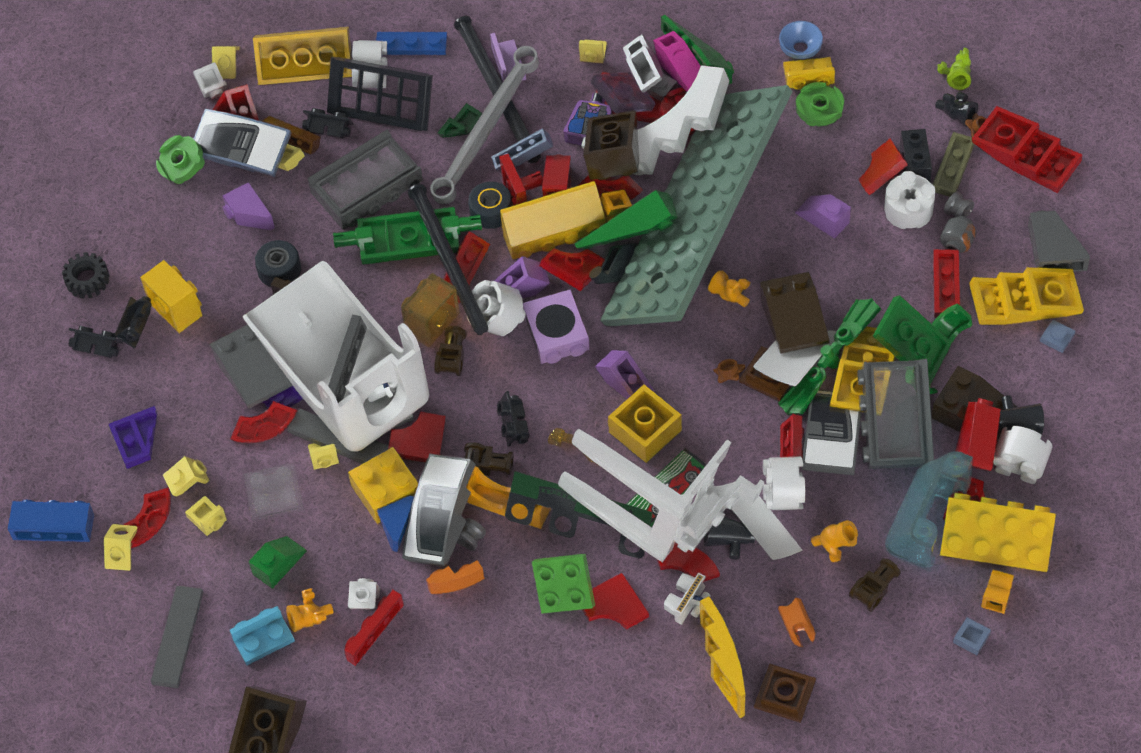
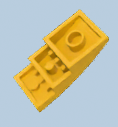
[969,267,1084,325]
[830,326,895,416]
[700,596,745,718]

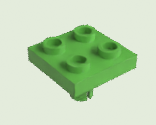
[532,554,595,613]

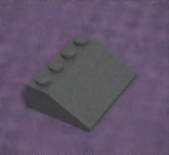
[210,324,293,409]

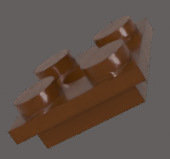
[739,346,790,401]
[754,663,816,723]

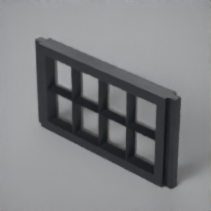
[327,57,433,131]

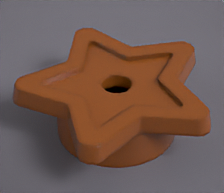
[965,113,986,137]
[713,359,746,383]

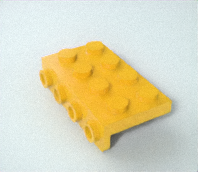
[940,493,1056,572]

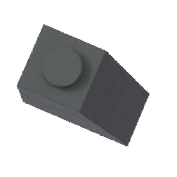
[1028,210,1090,272]

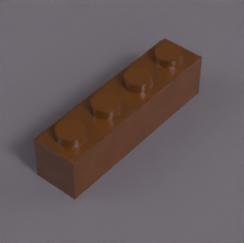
[262,116,321,155]

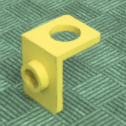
[579,40,607,63]
[212,46,240,79]
[308,443,339,470]
[104,524,137,571]

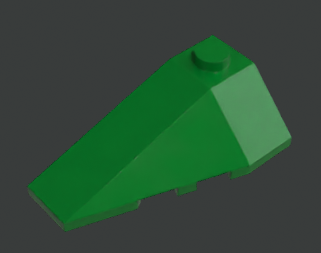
[661,15,734,85]
[575,190,678,249]

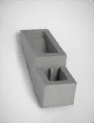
[623,34,663,93]

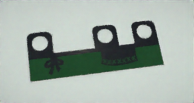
[505,471,653,559]

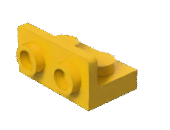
[783,57,835,90]

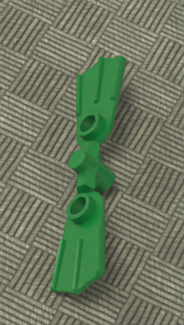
[778,298,881,415]

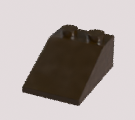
[583,110,639,180]
[760,272,830,354]
[931,366,1017,448]
[228,686,307,753]

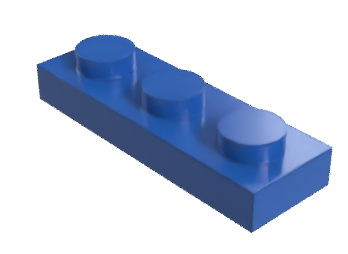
[376,32,447,55]

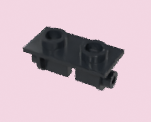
[302,108,354,139]
[114,296,152,349]
[68,326,123,358]
[497,391,530,447]

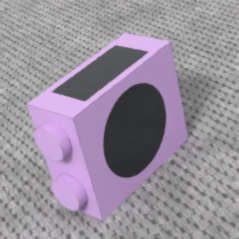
[523,290,589,364]

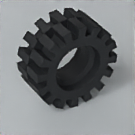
[62,252,110,299]

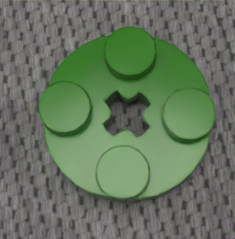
[796,82,844,126]
[156,135,205,184]

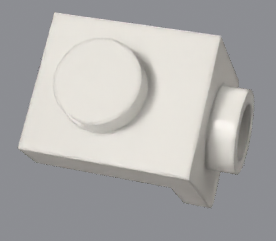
[193,62,227,99]
[348,578,380,609]

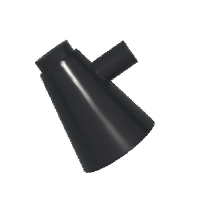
[998,395,1044,435]
[704,516,755,560]

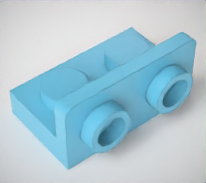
[230,606,295,665]

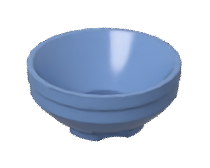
[779,21,823,59]

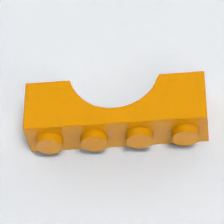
[466,466,551,529]

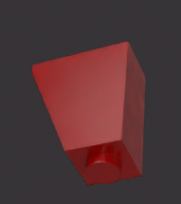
[542,154,572,197]
[952,398,1001,471]

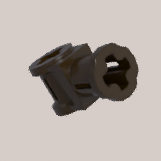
[434,326,467,376]
[464,442,514,476]
[849,558,901,612]

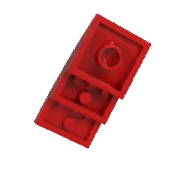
[972,106,1082,193]

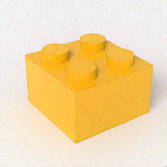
[140,260,202,333]
[608,385,682,463]
[348,447,418,524]

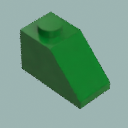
[248,536,307,589]

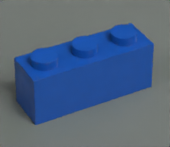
[8,499,94,542]

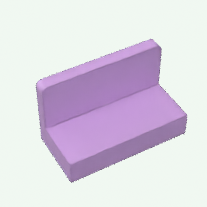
[490,33,526,83]

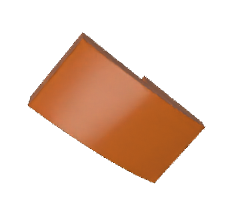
[426,560,485,594]

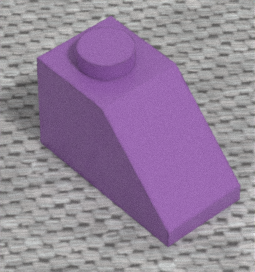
[222,182,275,230]
[795,194,851,239]
[494,256,550,298]
[595,350,655,399]

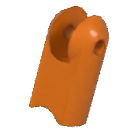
[778,598,816,647]

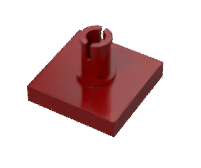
[499,154,543,206]

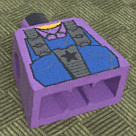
[563,93,612,145]

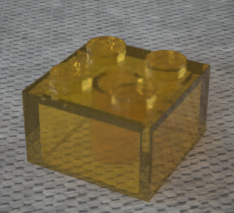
[401,273,460,348]

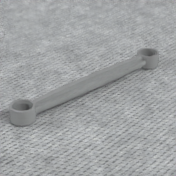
[430,46,539,204]

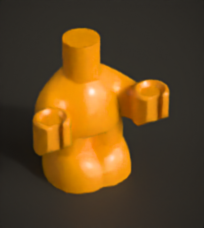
[708,270,751,308]
[811,520,858,562]
[286,588,334,632]

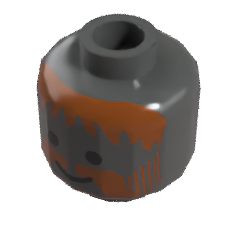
[940,216,977,253]

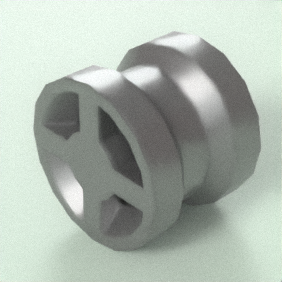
[944,191,975,217]
[457,518,486,551]

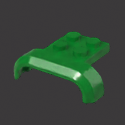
[873,295,973,395]

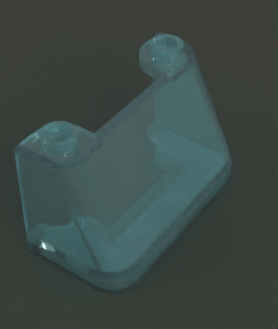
[885,451,973,572]

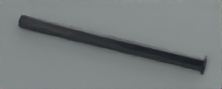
[454,16,541,163]
[408,184,489,335]

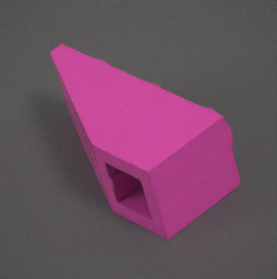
[653,31,701,92]

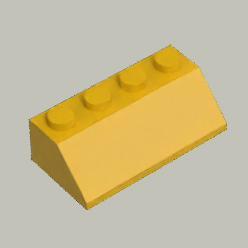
[253,27,352,85]
[500,181,605,260]

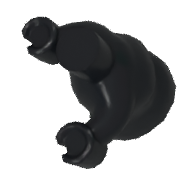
[935,92,978,125]

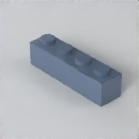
[492,128,553,173]

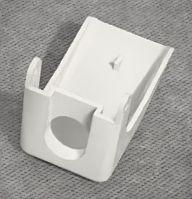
[243,261,429,452]

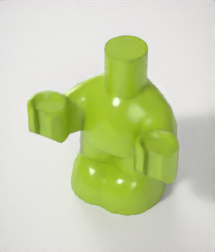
[938,48,971,90]

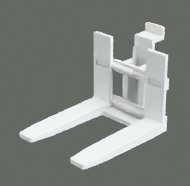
[558,429,764,562]

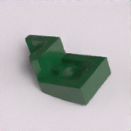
[438,103,482,138]

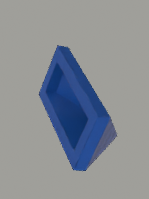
[377,496,414,552]

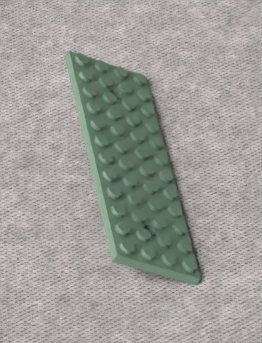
[600,85,793,326]

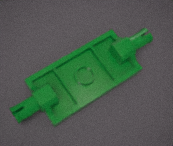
[333,207,482,265]

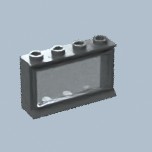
[307,129,423,230]
[858,359,934,469]

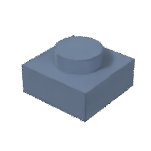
[1040,320,1075,353]
[953,617,991,655]

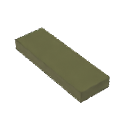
[933,132,975,197]

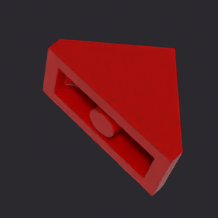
[213,84,259,121]

